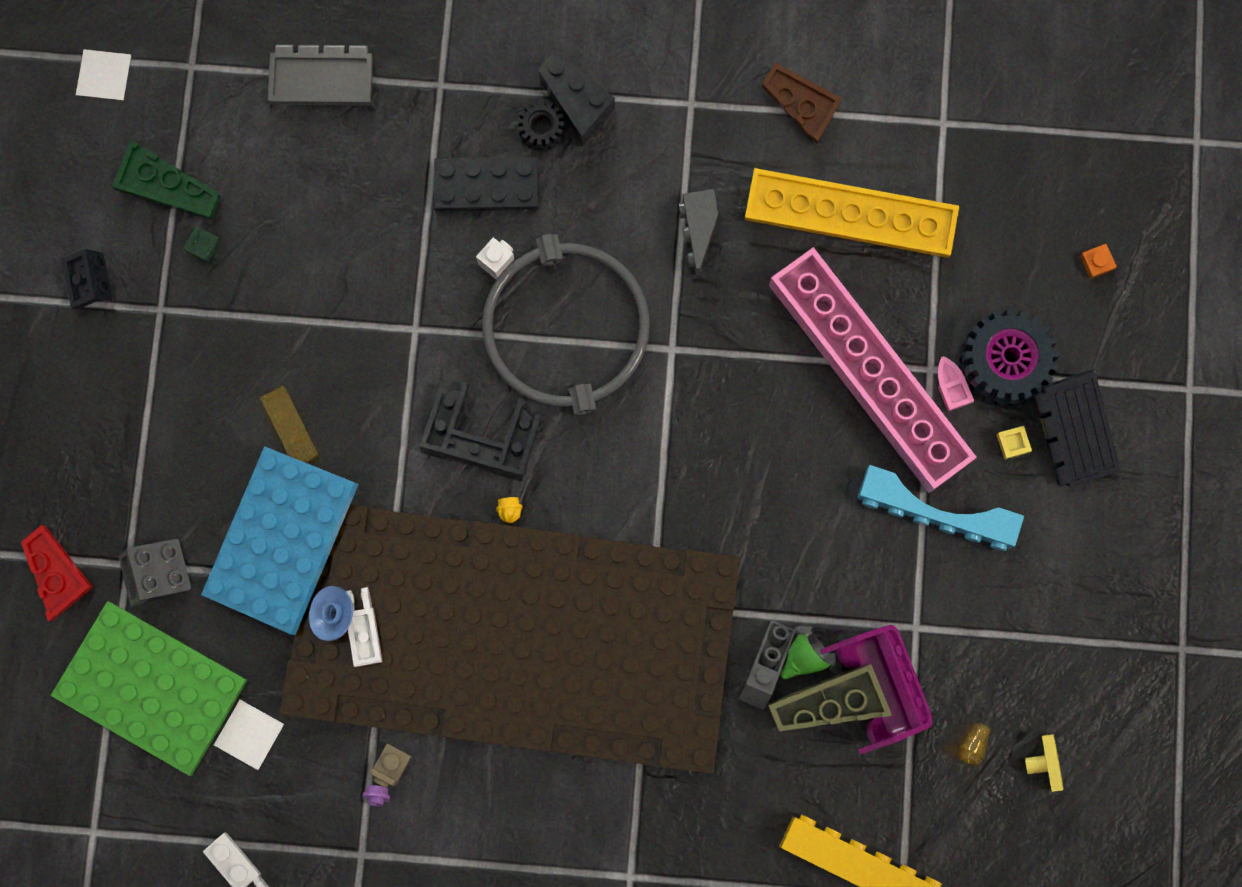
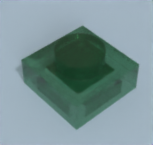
[183,226,221,262]

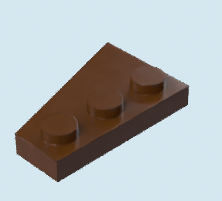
[762,63,843,144]

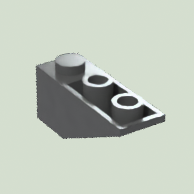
[678,189,718,276]
[739,620,795,710]

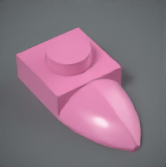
[938,356,974,412]

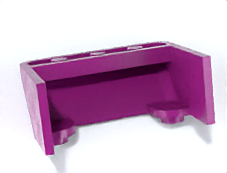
[820,625,932,754]

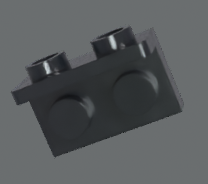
[62,249,112,309]

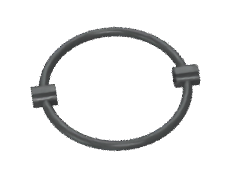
[482,234,650,415]

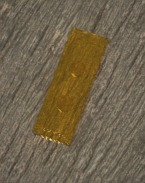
[260,386,319,463]

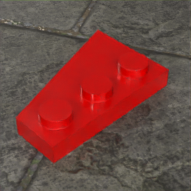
[21,525,93,621]

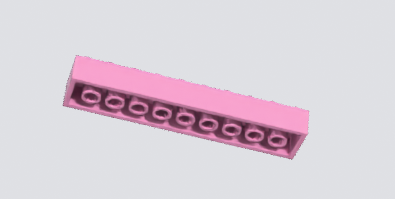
[769,247,977,493]

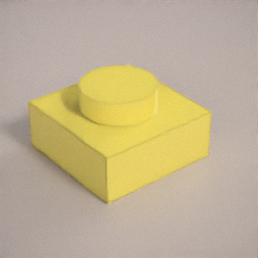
[996,426,1032,460]

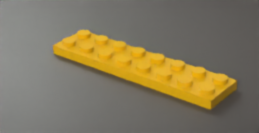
[745,168,959,258]

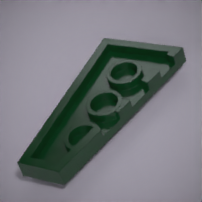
[113,140,221,220]

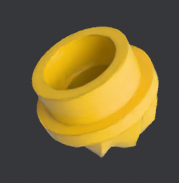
[496,497,523,523]

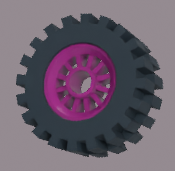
[959,309,1060,408]

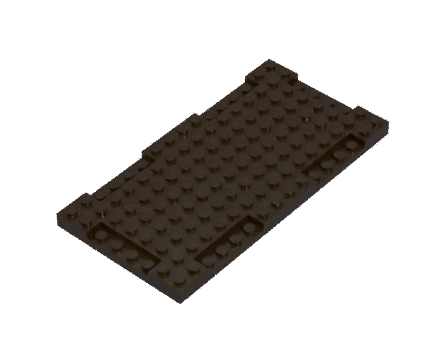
[280,504,740,774]

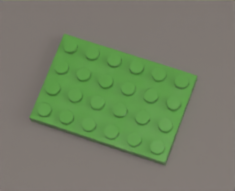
[51,601,248,776]

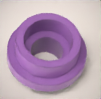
[362,785,390,806]

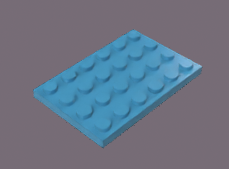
[201,446,359,635]

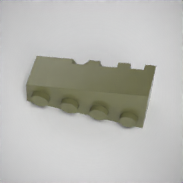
[767,662,892,731]

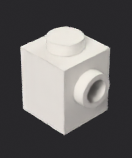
[476,237,515,280]

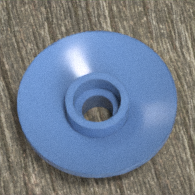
[309,586,353,641]

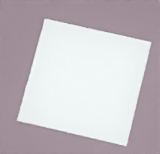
[76,50,131,100]
[214,700,284,770]

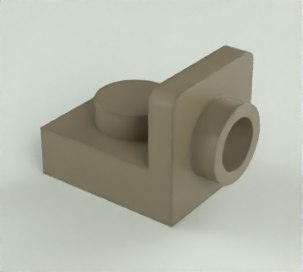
[369,743,412,788]

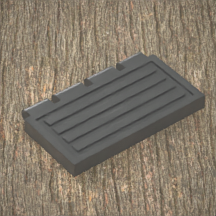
[268,45,373,106]

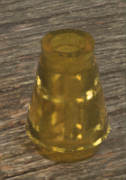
[958,723,991,766]

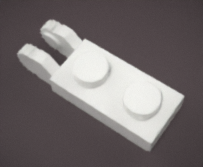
[346,587,383,667]
[203,832,269,887]

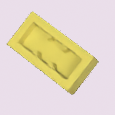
[1025,734,1064,792]

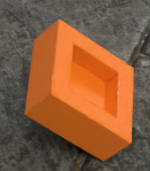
[1080,244,1117,279]

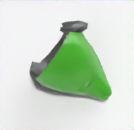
[780,626,836,680]

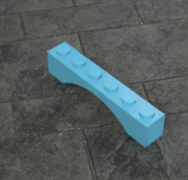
[857,465,1024,551]

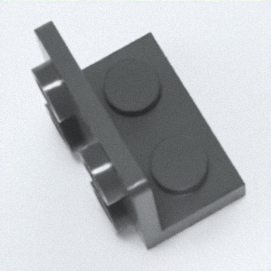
[118,539,191,607]

